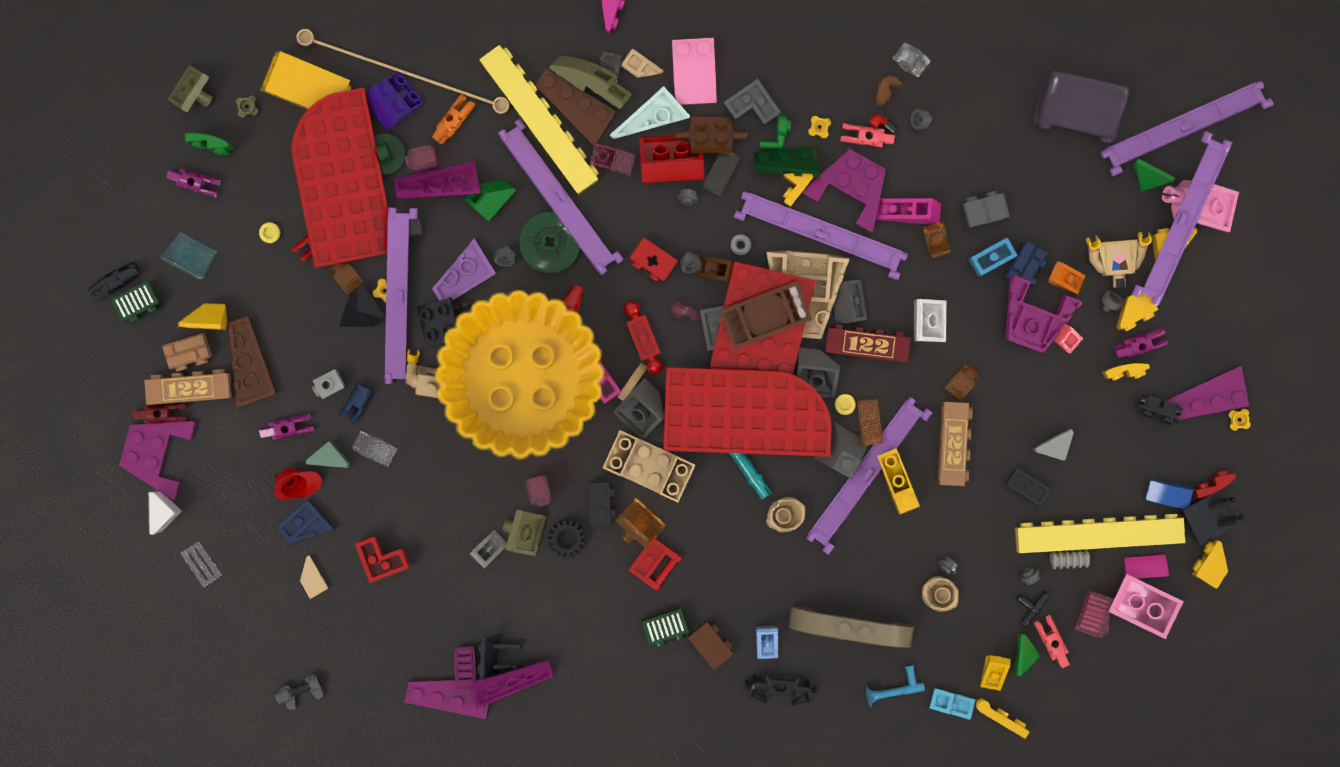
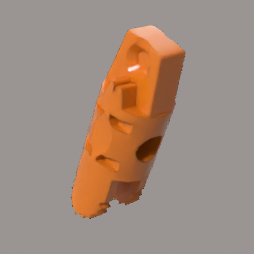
[432,94,476,144]

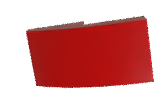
[1193,470,1236,498]

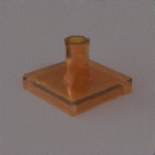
[616,498,666,549]

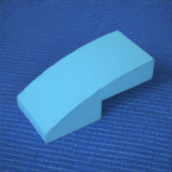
[930,688,977,720]

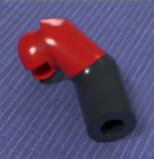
[869,113,898,135]

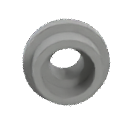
[731,234,751,255]

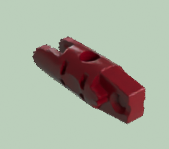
[132,403,186,424]

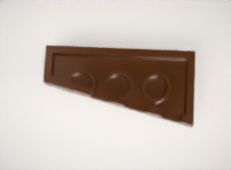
[228,316,277,408]

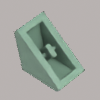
[306,441,350,468]

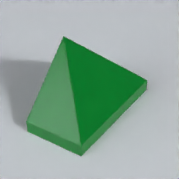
[1133,159,1175,192]
[1014,633,1041,676]

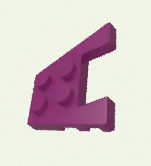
[802,149,886,233]
[1005,274,1082,353]
[119,421,196,500]

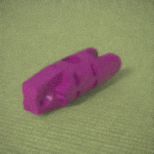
[166,168,221,197]
[1114,327,1168,358]
[259,413,314,440]

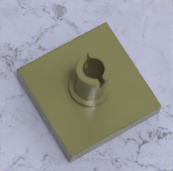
[167,65,212,112]
[503,509,547,556]

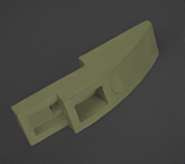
[549,56,632,109]

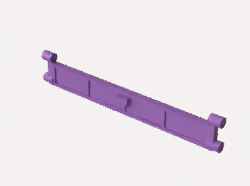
[1100,81,1274,176]
[498,118,624,275]
[1132,131,1232,306]
[734,191,908,280]
[385,207,418,385]
[806,397,933,555]

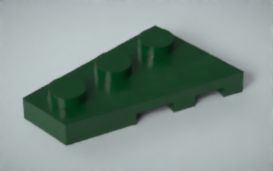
[753,146,820,178]

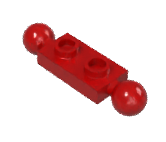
[624,301,663,375]

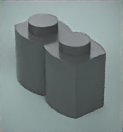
[962,191,1010,229]

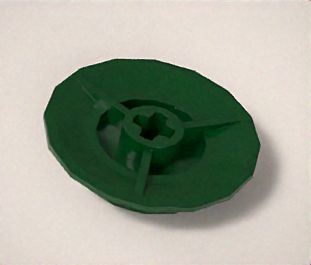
[519,212,580,273]

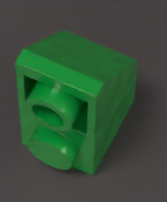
[465,180,516,221]

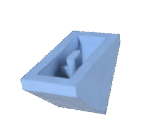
[756,626,778,659]

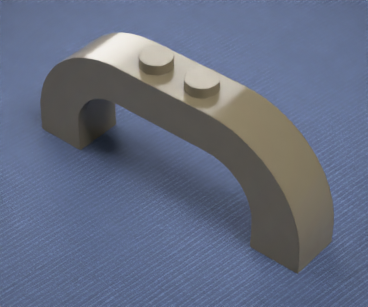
[788,606,914,648]

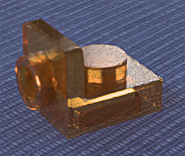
[874,75,903,106]
[923,222,951,258]
[329,261,363,294]
[945,364,979,401]

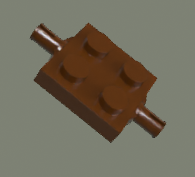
[676,117,747,153]

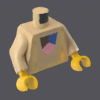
[1086,232,1152,288]
[406,349,442,398]

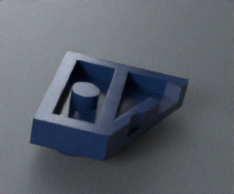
[277,500,335,543]

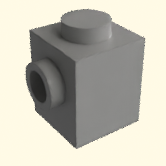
[312,369,347,399]

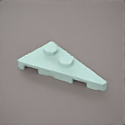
[610,86,690,139]

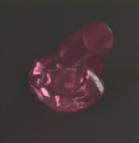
[671,299,700,321]

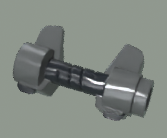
[274,674,324,710]

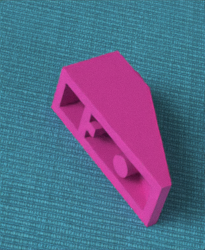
[876,198,941,224]

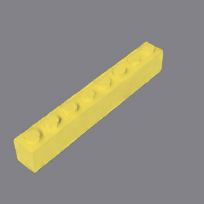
[479,45,599,195]
[1015,514,1185,553]

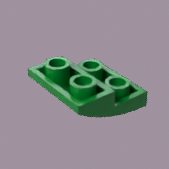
[185,133,235,155]

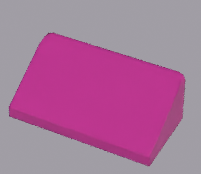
[1124,554,1169,579]

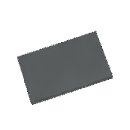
[833,279,867,325]

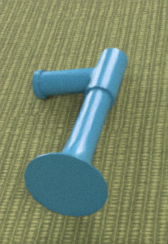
[866,665,925,708]

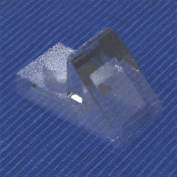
[352,430,398,467]

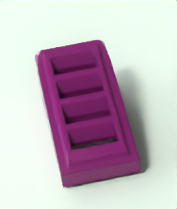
[454,647,476,690]

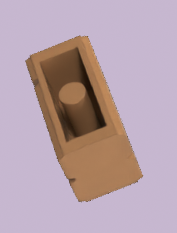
[162,333,212,372]

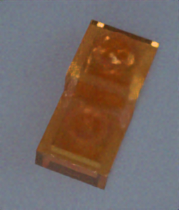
[857,399,883,446]

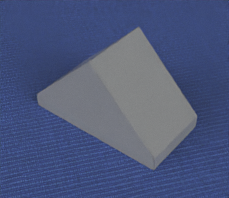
[1032,429,1074,461]
[470,530,507,568]

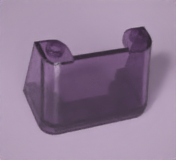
[1033,71,1130,144]

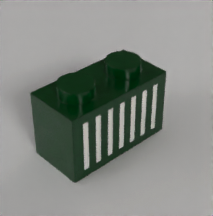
[111,281,163,324]
[642,607,689,647]

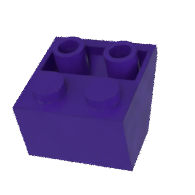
[365,72,425,131]

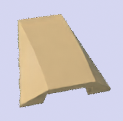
[767,250,850,339]

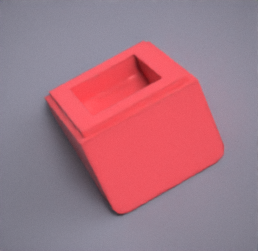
[1053,323,1083,354]

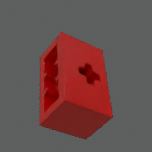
[630,238,678,283]

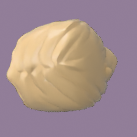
[766,497,805,533]
[922,576,959,612]

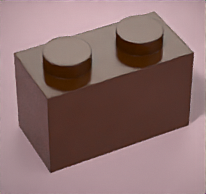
[688,621,734,670]

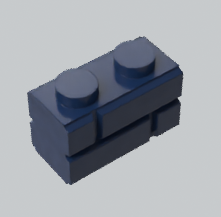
[1003,241,1048,288]

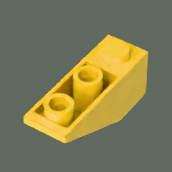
[877,448,920,515]

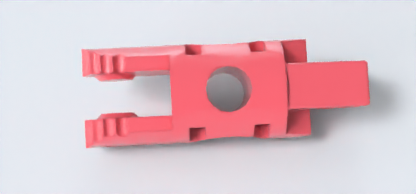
[840,123,895,148]
[1034,615,1070,668]

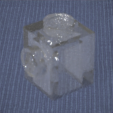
[892,42,931,77]

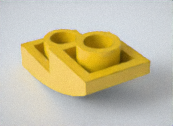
[1102,363,1150,381]

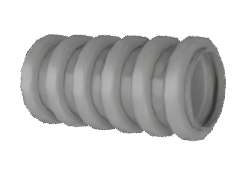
[1050,549,1090,569]

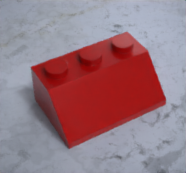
[639,135,704,183]

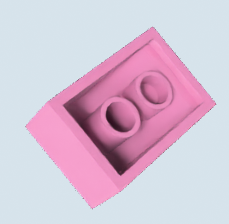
[672,38,717,105]
[1108,574,1184,639]

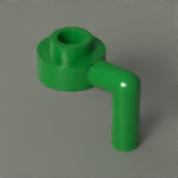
[759,115,791,150]

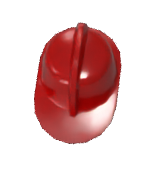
[274,467,322,500]

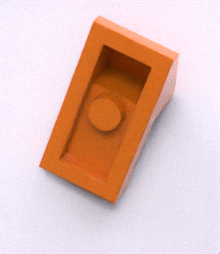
[1048,261,1085,294]

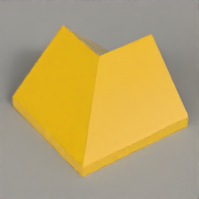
[179,303,228,330]

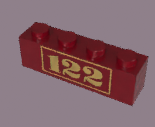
[824,324,911,363]

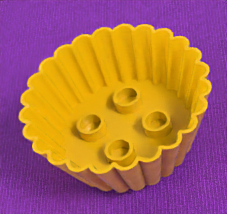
[435,291,603,458]

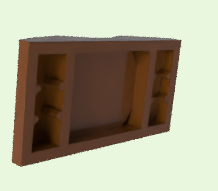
[719,280,812,350]

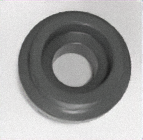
[677,189,698,206]
[938,557,958,576]
[1020,567,1040,585]

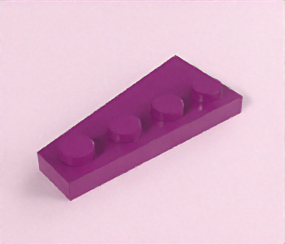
[394,161,481,198]
[1163,366,1249,420]
[468,661,553,709]
[405,678,489,719]

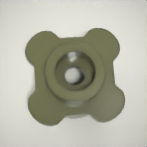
[236,95,258,118]

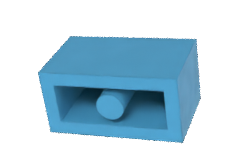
[968,237,1017,277]

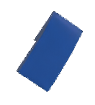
[1146,479,1194,509]

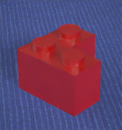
[355,535,411,583]

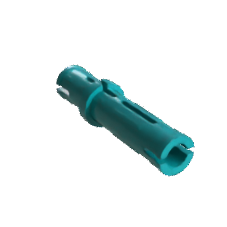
[729,453,772,500]

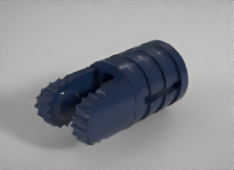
[339,382,373,423]

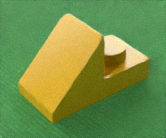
[783,173,813,208]
[980,655,1010,691]

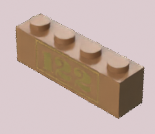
[144,369,233,405]
[938,402,972,486]

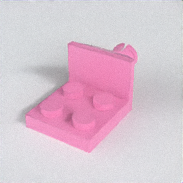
[1162,180,1239,232]

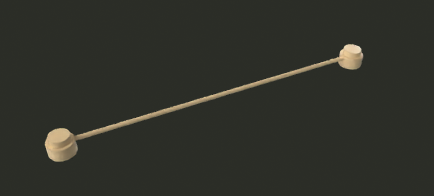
[297,29,510,114]

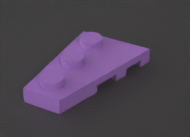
[432,239,496,301]

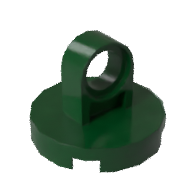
[374,133,406,175]

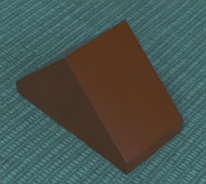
[697,256,734,283]

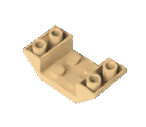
[603,430,695,502]

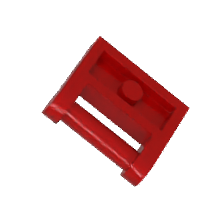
[628,537,683,592]

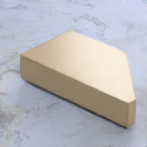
[620,48,664,78]
[618,363,647,401]
[300,555,329,599]

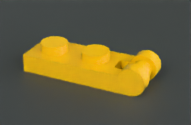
[975,698,1029,739]

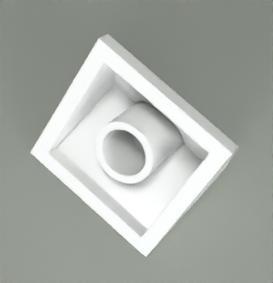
[914,299,947,342]
[149,491,182,535]

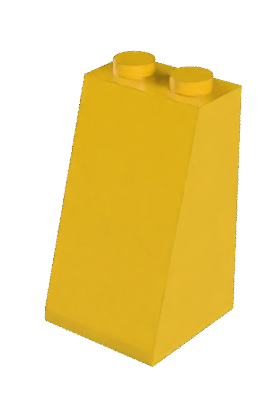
[260,51,351,109]

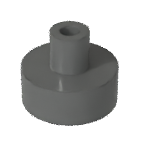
[911,109,933,130]
[494,245,516,267]
[680,252,702,274]
[1102,290,1124,312]

